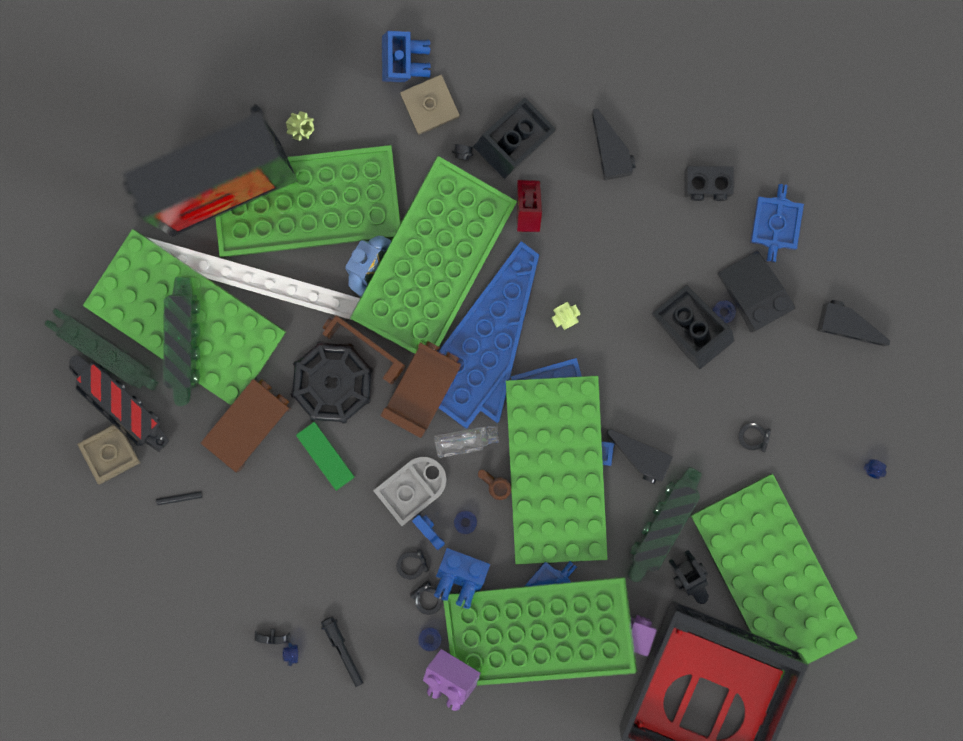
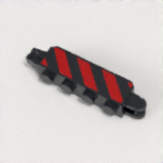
[69,355,169,452]

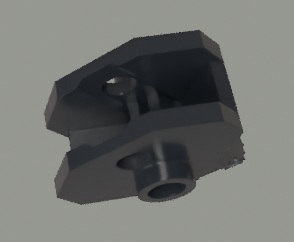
[668,550,709,605]

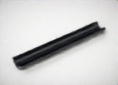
[156,491,202,506]

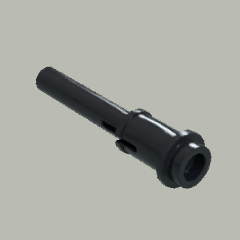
[320,616,364,687]

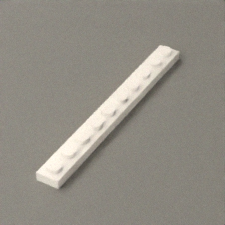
[145,236,360,320]

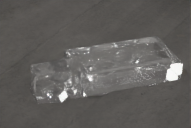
[434,426,499,458]

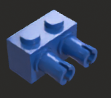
[382,31,431,82]
[434,548,490,609]

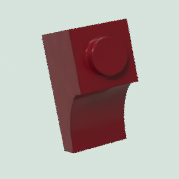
[516,180,542,232]

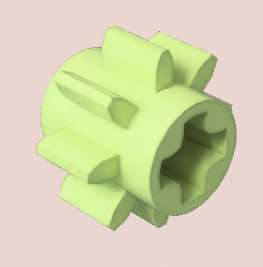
[286,111,314,141]
[552,302,581,330]

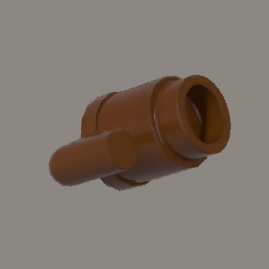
[478,469,511,500]

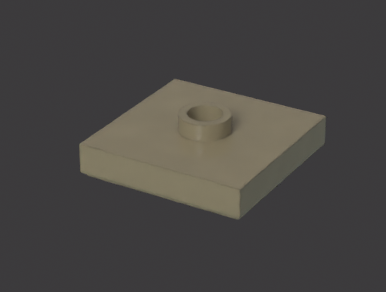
[400,74,460,135]
[77,425,140,485]

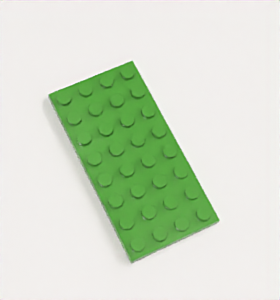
[216,145,401,257]
[350,156,517,354]
[83,229,287,405]
[506,376,608,564]
[690,474,858,678]
[443,577,637,686]

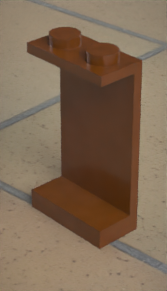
[322,315,406,385]
[380,340,462,438]
[201,379,292,472]

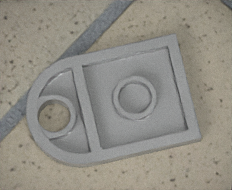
[373,457,447,526]

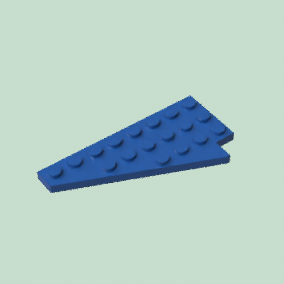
[439,241,539,429]

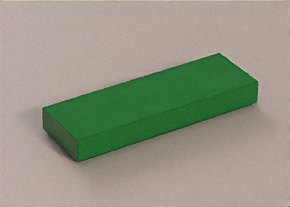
[296,422,355,491]

